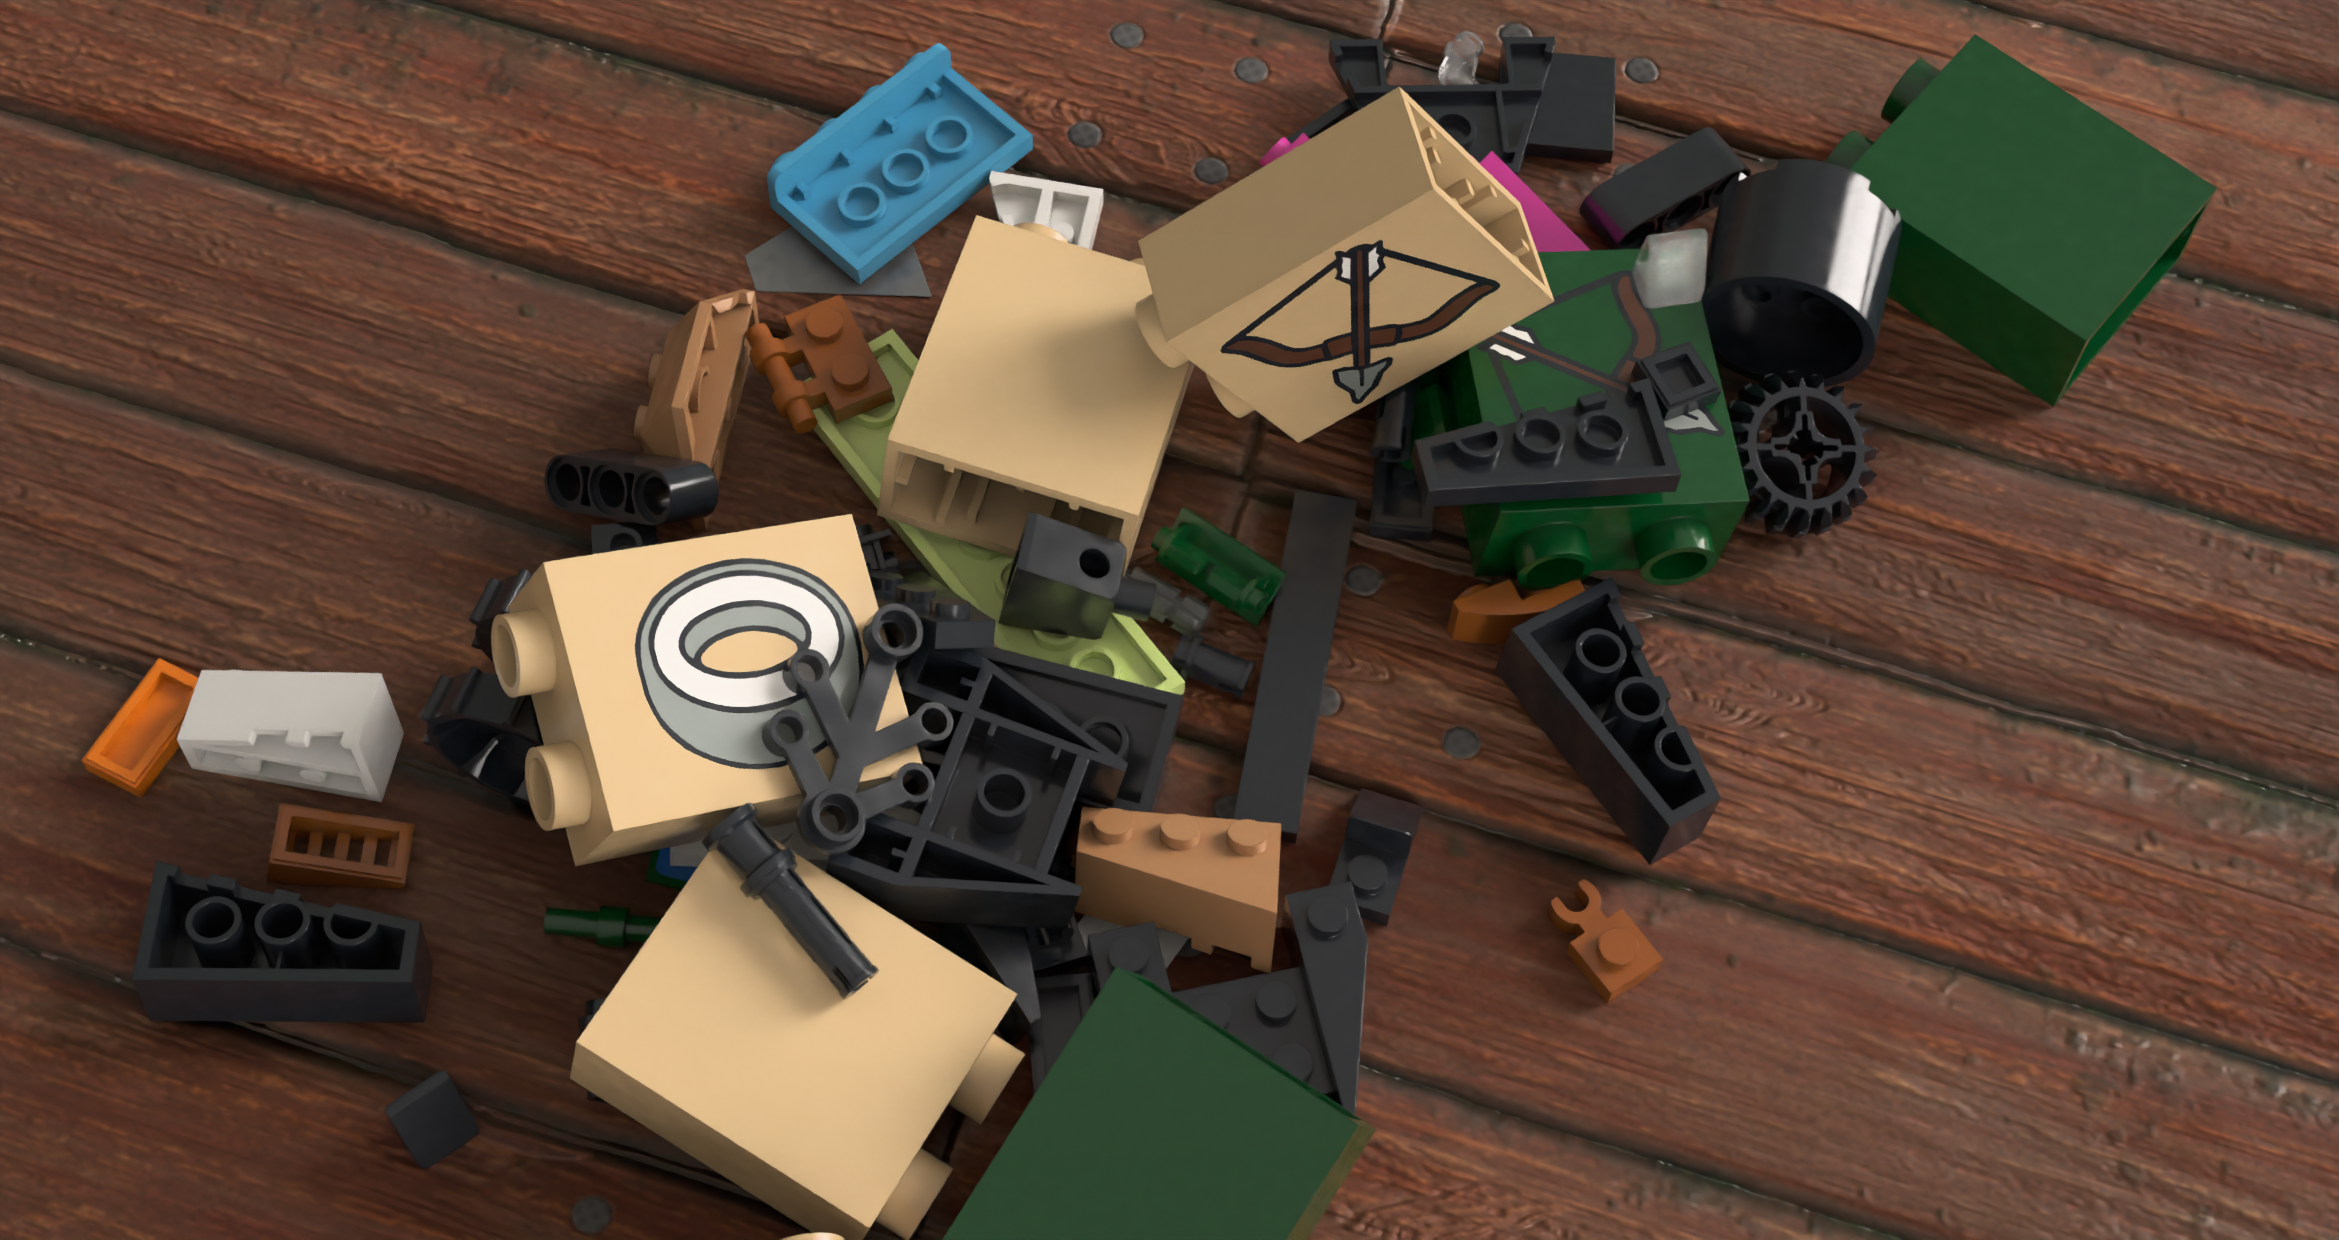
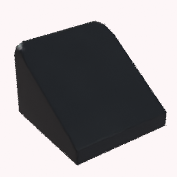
[384,1070,479,1169]

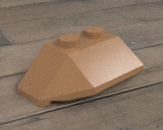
[634,289,759,531]

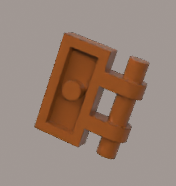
[745,294,893,434]

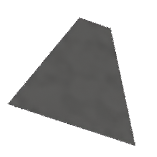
[745,227,932,297]

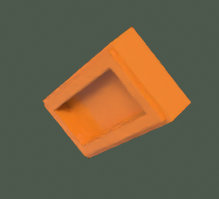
[81,658,198,798]

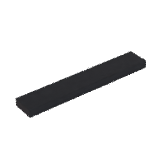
[1233,489,1357,843]

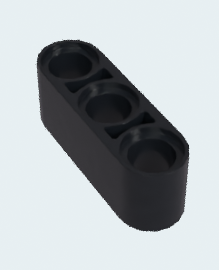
[1579,127,1751,250]
[544,448,719,526]

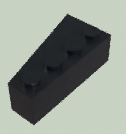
[1495,577,1721,865]
[132,861,433,1023]

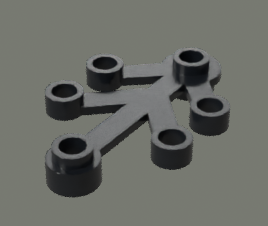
[762,603,954,855]

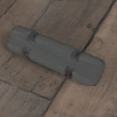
[1125,562,1210,638]

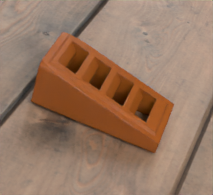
[266,803,415,889]

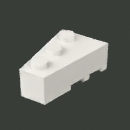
[177,670,404,802]

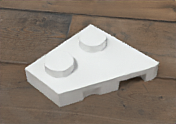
[989,171,1103,250]

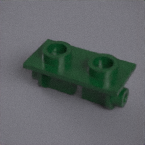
[1151,507,1287,627]

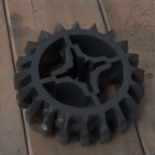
[1726,370,1880,538]

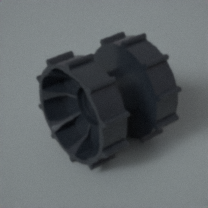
[419,569,544,805]

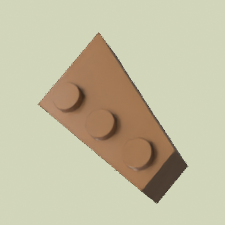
[1074,807,1281,974]

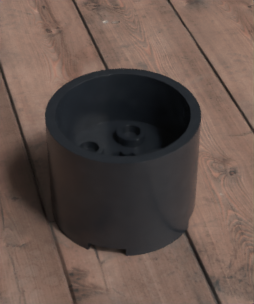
[1698,159,1902,387]

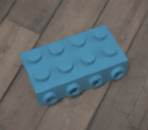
[767,43,1033,285]

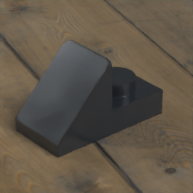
[1329,788,1424,926]

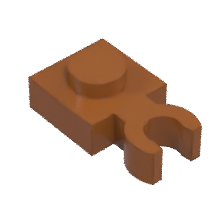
[1548,879,1663,1004]

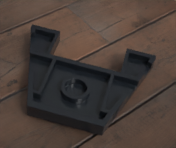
[1328,37,1556,177]

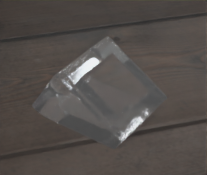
[1631,228,1708,309]

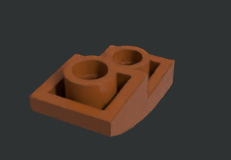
[1447,579,1586,644]

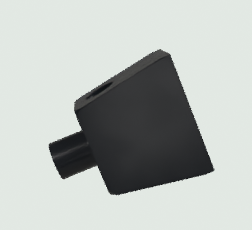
[998,512,1156,640]

